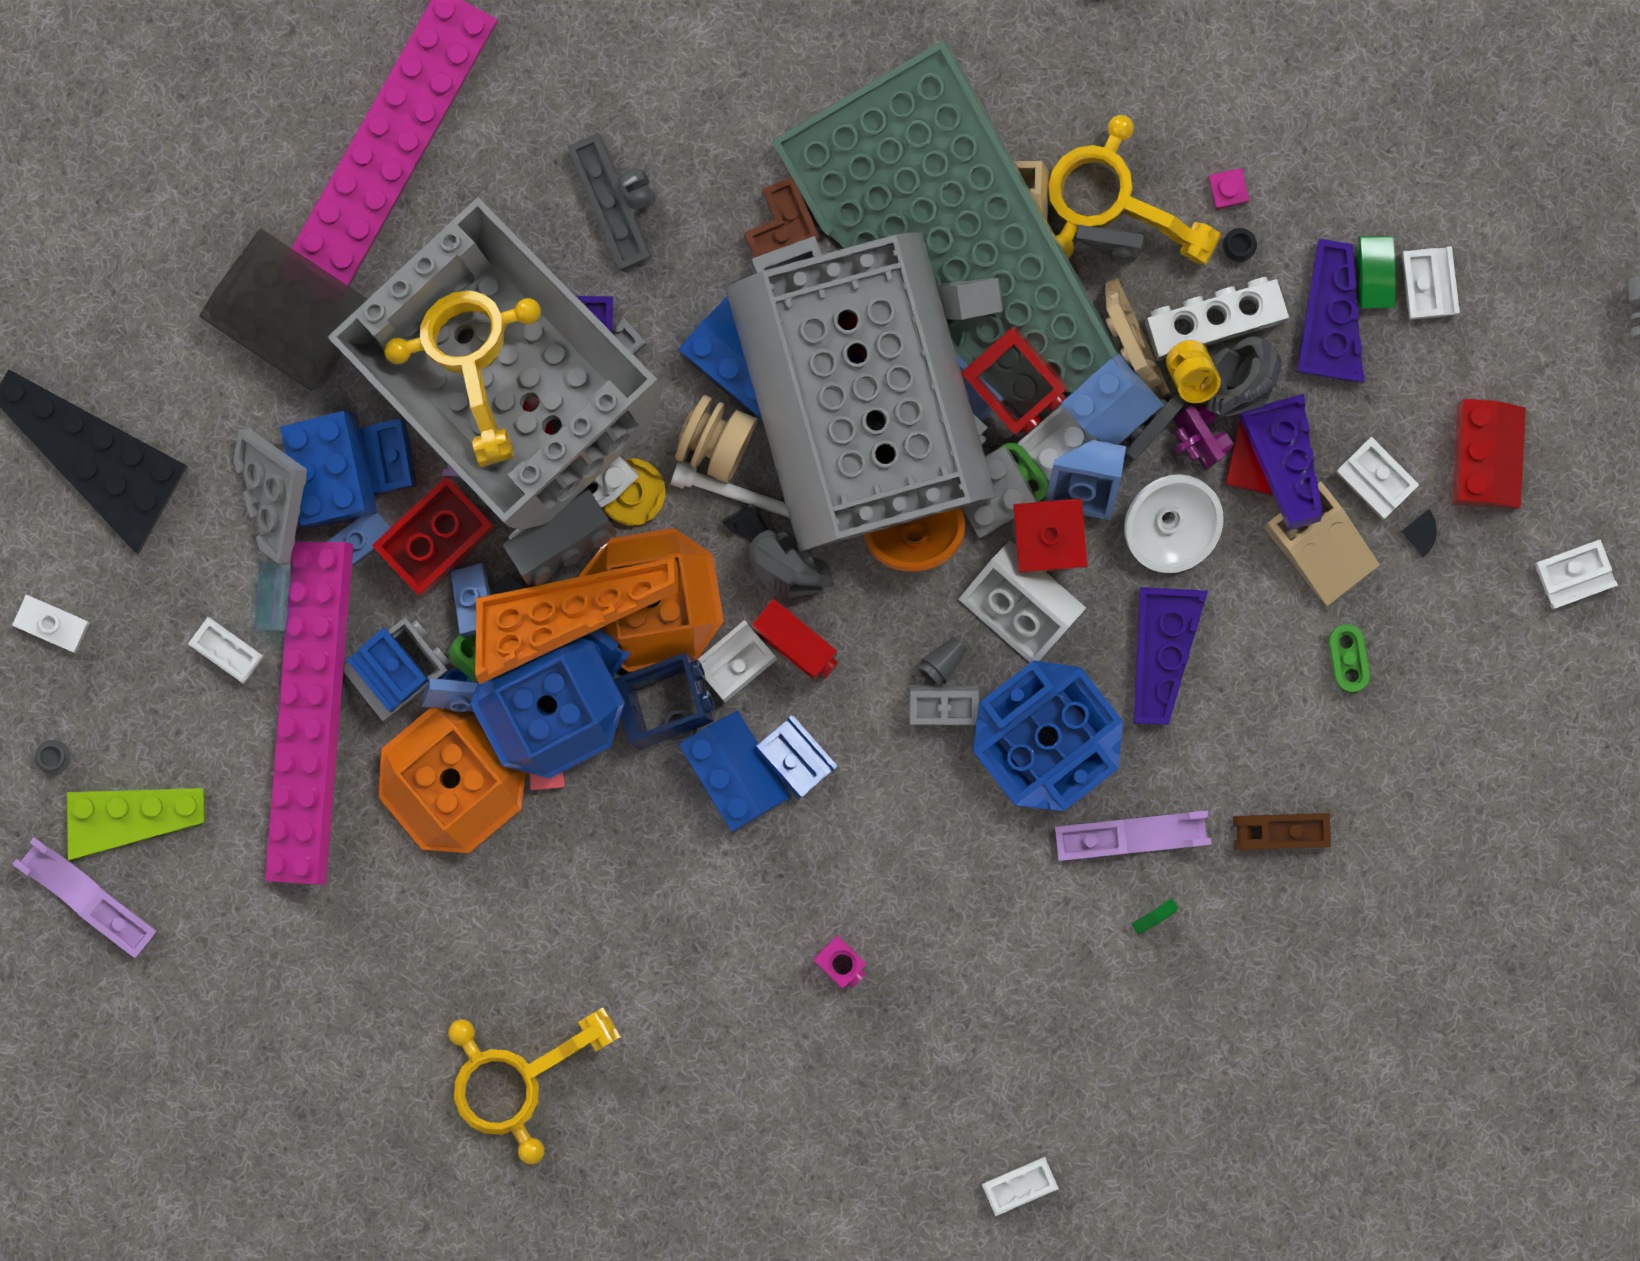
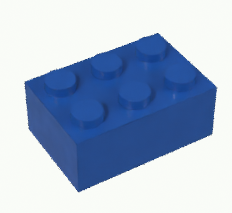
[280,411,377,528]

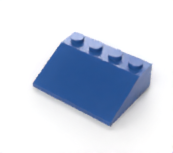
[679,296,763,424]

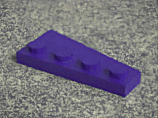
[1296,239,1365,384]

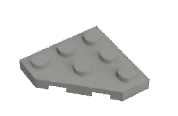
[233,429,307,564]

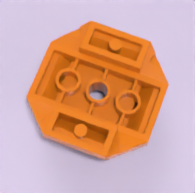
[578,528,724,673]
[378,707,527,854]

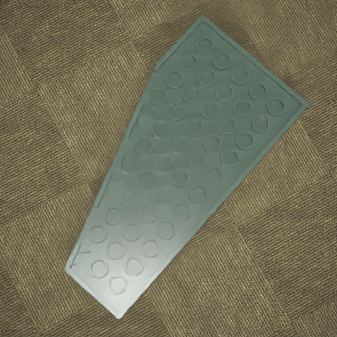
[772,39,1122,428]

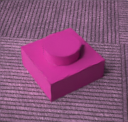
[1208,168,1249,210]

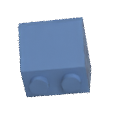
[1061,353,1164,445]
[1045,440,1126,520]

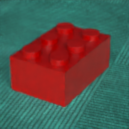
[372,476,496,598]

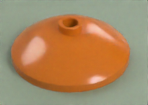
[864,507,965,572]

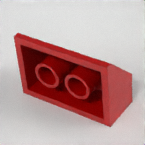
[1452,399,1526,509]

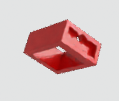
[961,326,1069,435]
[752,598,838,682]

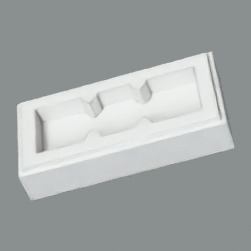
[12,595,90,653]
[188,617,264,684]
[982,1157,1059,1216]

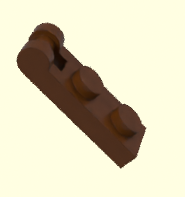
[1233,813,1331,850]

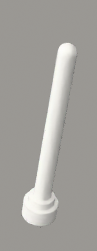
[670,461,790,518]

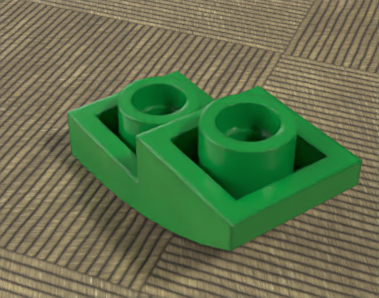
[1356,236,1395,308]

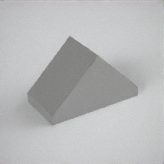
[937,277,1003,320]

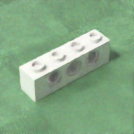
[1145,277,1289,361]

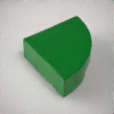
[1132,898,1178,934]

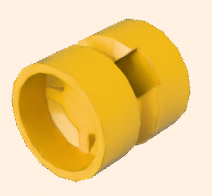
[1166,340,1221,403]

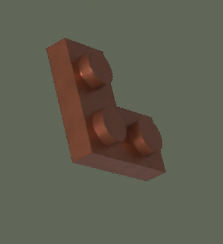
[744,177,819,258]

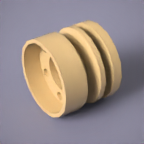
[675,395,757,484]

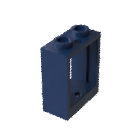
[614,652,715,750]

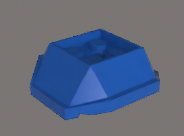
[471,637,625,778]
[973,660,1123,811]

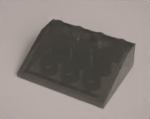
[199,228,368,391]

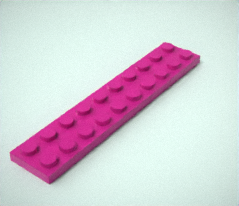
[274,0,498,313]
[265,542,353,885]

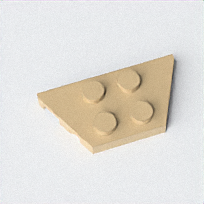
[1105,278,1172,401]

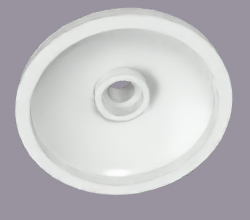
[1124,475,1223,573]

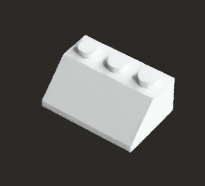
[958,540,1086,663]

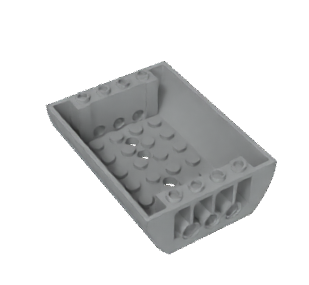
[328,197,661,529]
[726,232,996,552]

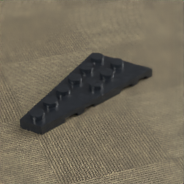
[0,369,188,555]

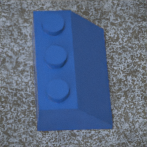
[679,710,791,833]

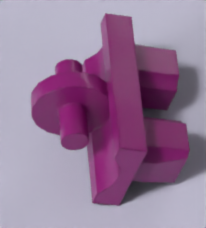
[1173,405,1233,470]

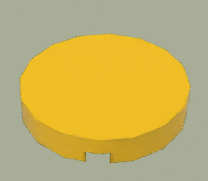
[603,458,666,526]

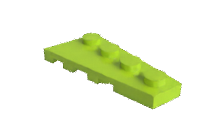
[67,788,206,861]

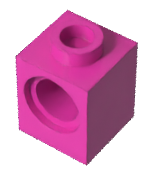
[813,935,867,989]

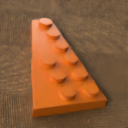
[475,557,678,684]

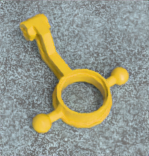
[1048,115,1222,265]
[384,290,541,468]
[448,1007,621,1165]

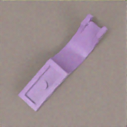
[1055,810,1212,861]
[12,837,157,958]

